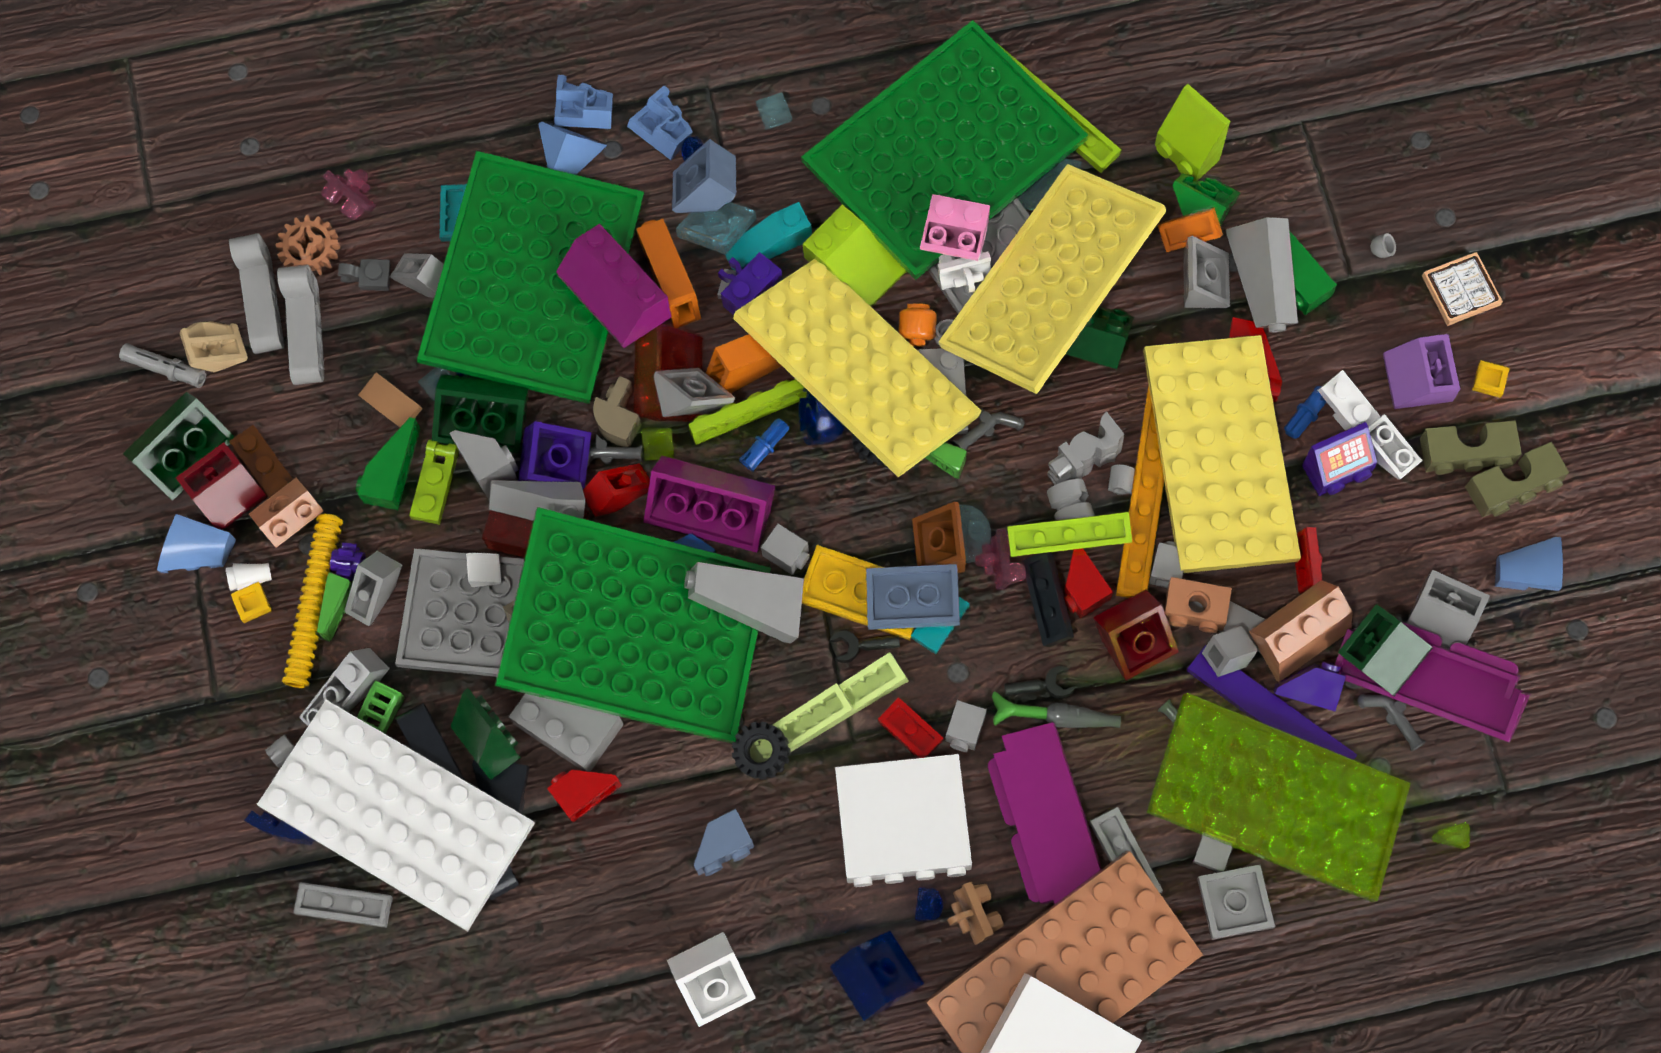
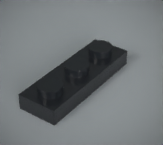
[1022,552,1074,647]

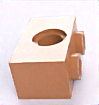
[249,477,323,548]
[1164,577,1232,633]

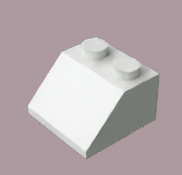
[667,932,755,1027]

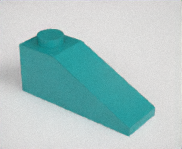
[722,202,812,271]

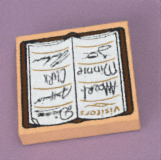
[1422,252,1503,326]

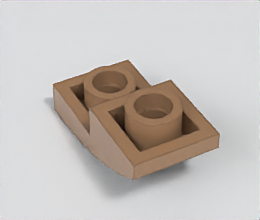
[358,372,423,427]

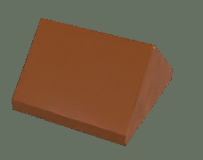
[912,502,966,573]

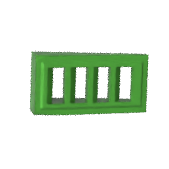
[925,443,967,479]
[317,572,352,642]
[357,680,405,734]

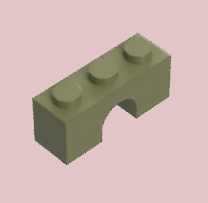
[1420,421,1522,475]
[1465,442,1569,518]

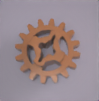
[276,215,341,275]

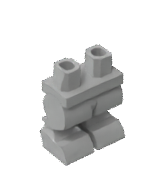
[1047,411,1125,485]

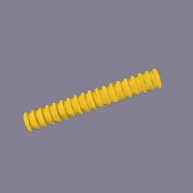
[282,514,343,688]

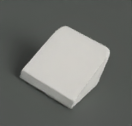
[466,553,502,587]

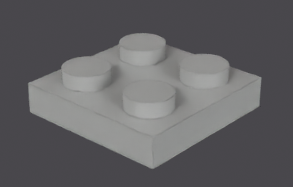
[1197,865,1275,940]

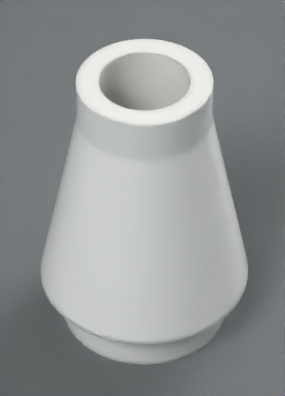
[226,563,272,591]

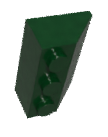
[432,374,529,453]
[123,392,234,501]

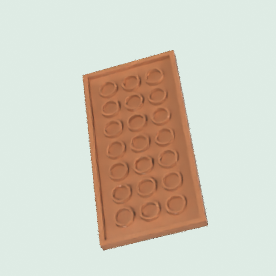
[925,851,1203,1053]

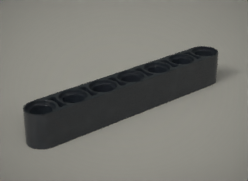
[396,703,520,900]

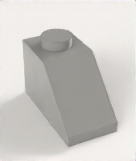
[390,253,444,298]
[344,551,402,626]

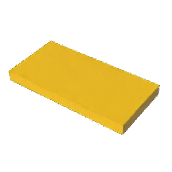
[802,545,914,641]

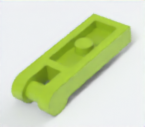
[409,439,459,525]

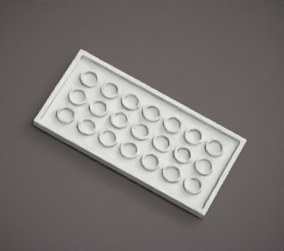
[257,700,535,932]

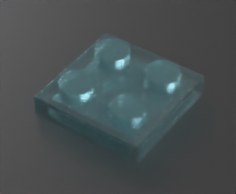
[676,202,756,255]

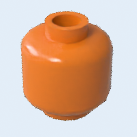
[898,303,937,347]

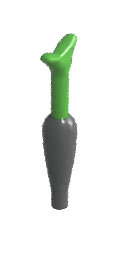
[992,691,1121,728]

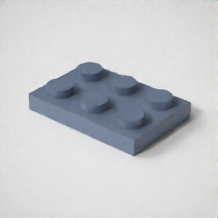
[866,564,960,630]

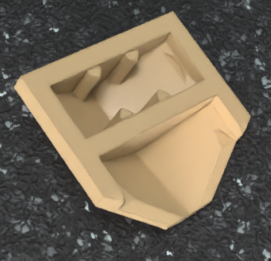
[180,321,248,373]

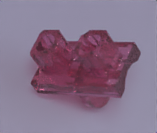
[321,169,376,220]
[975,529,1026,590]

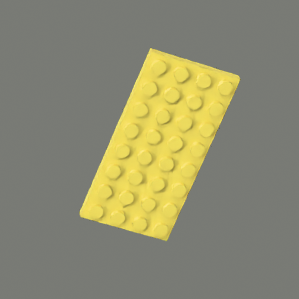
[939,164,1166,394]
[733,259,981,477]
[1143,335,1301,573]

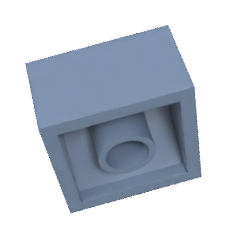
[672,139,737,213]

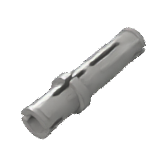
[119,343,206,388]

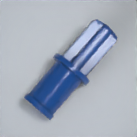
[1284,386,1327,439]
[739,418,789,472]

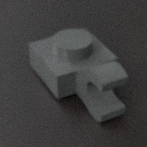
[338,259,391,291]

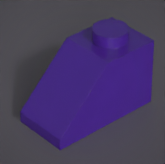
[1274,661,1346,712]

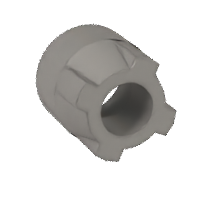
[1108,465,1135,495]
[265,734,295,768]

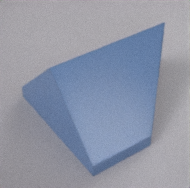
[538,121,607,175]

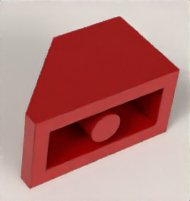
[583,463,650,517]
[1064,548,1113,619]
[547,770,622,823]

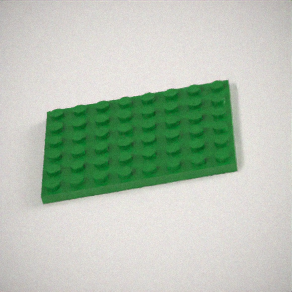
[801,20,1088,280]
[417,151,644,404]
[494,507,771,744]

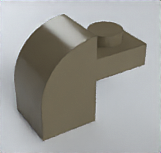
[593,376,642,447]

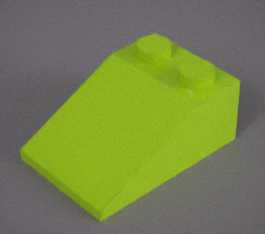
[1155,84,1231,181]
[803,204,906,307]

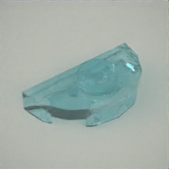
[959,504,991,564]

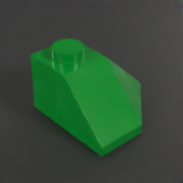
[1172,173,1240,227]

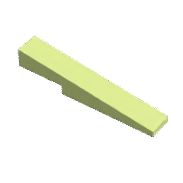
[750,652,909,762]

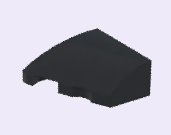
[472,760,530,814]

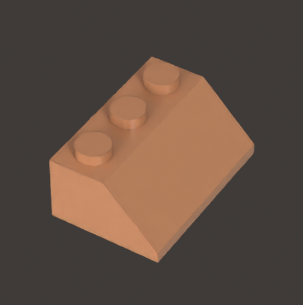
[1249,580,1352,682]

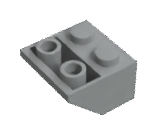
[1406,570,1490,649]

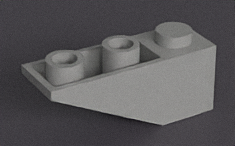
[299,648,390,726]

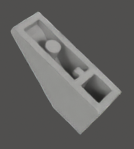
[489,480,585,521]

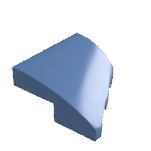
[554,75,613,129]
[627,86,693,160]
[157,514,236,574]
[1495,537,1563,591]

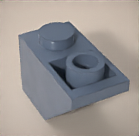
[694,809,754,876]

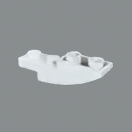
[1317,370,1422,480]

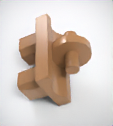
[947,881,1004,945]

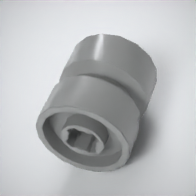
[1047,479,1095,520]

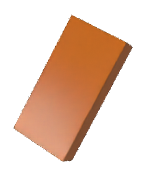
[1157,207,1223,252]

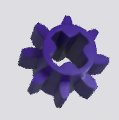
[330,542,366,581]

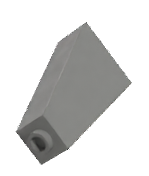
[1226,217,1298,333]
[685,562,804,643]

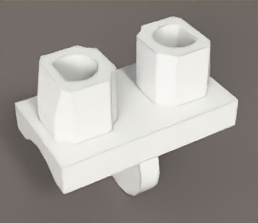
[937,251,991,293]

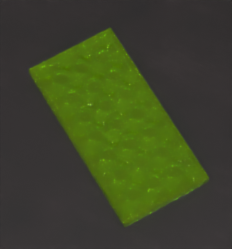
[1146,693,1411,902]

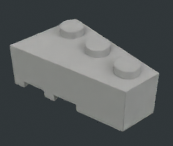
[509,694,623,772]

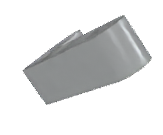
[229,233,284,354]
[277,264,324,385]

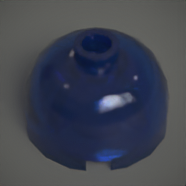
[799,388,845,445]

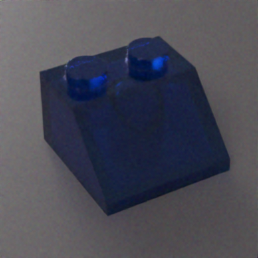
[830,931,924,1021]

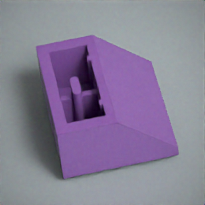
[1383,334,1460,409]

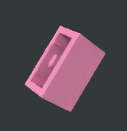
[920,194,990,261]

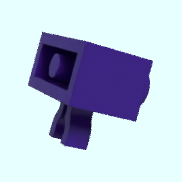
[718,252,783,315]

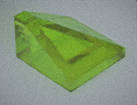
[642,428,674,461]
[1432,822,1470,849]

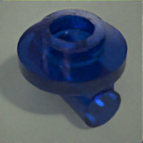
[681,136,703,161]
[915,888,943,921]

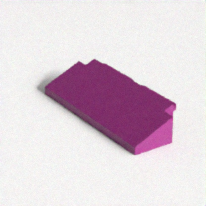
[1335,621,1531,742]
[988,722,1102,904]

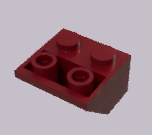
[176,442,267,530]

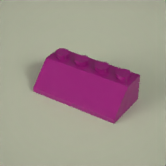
[556,224,672,348]
[643,456,775,553]

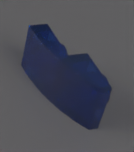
[244,811,315,845]

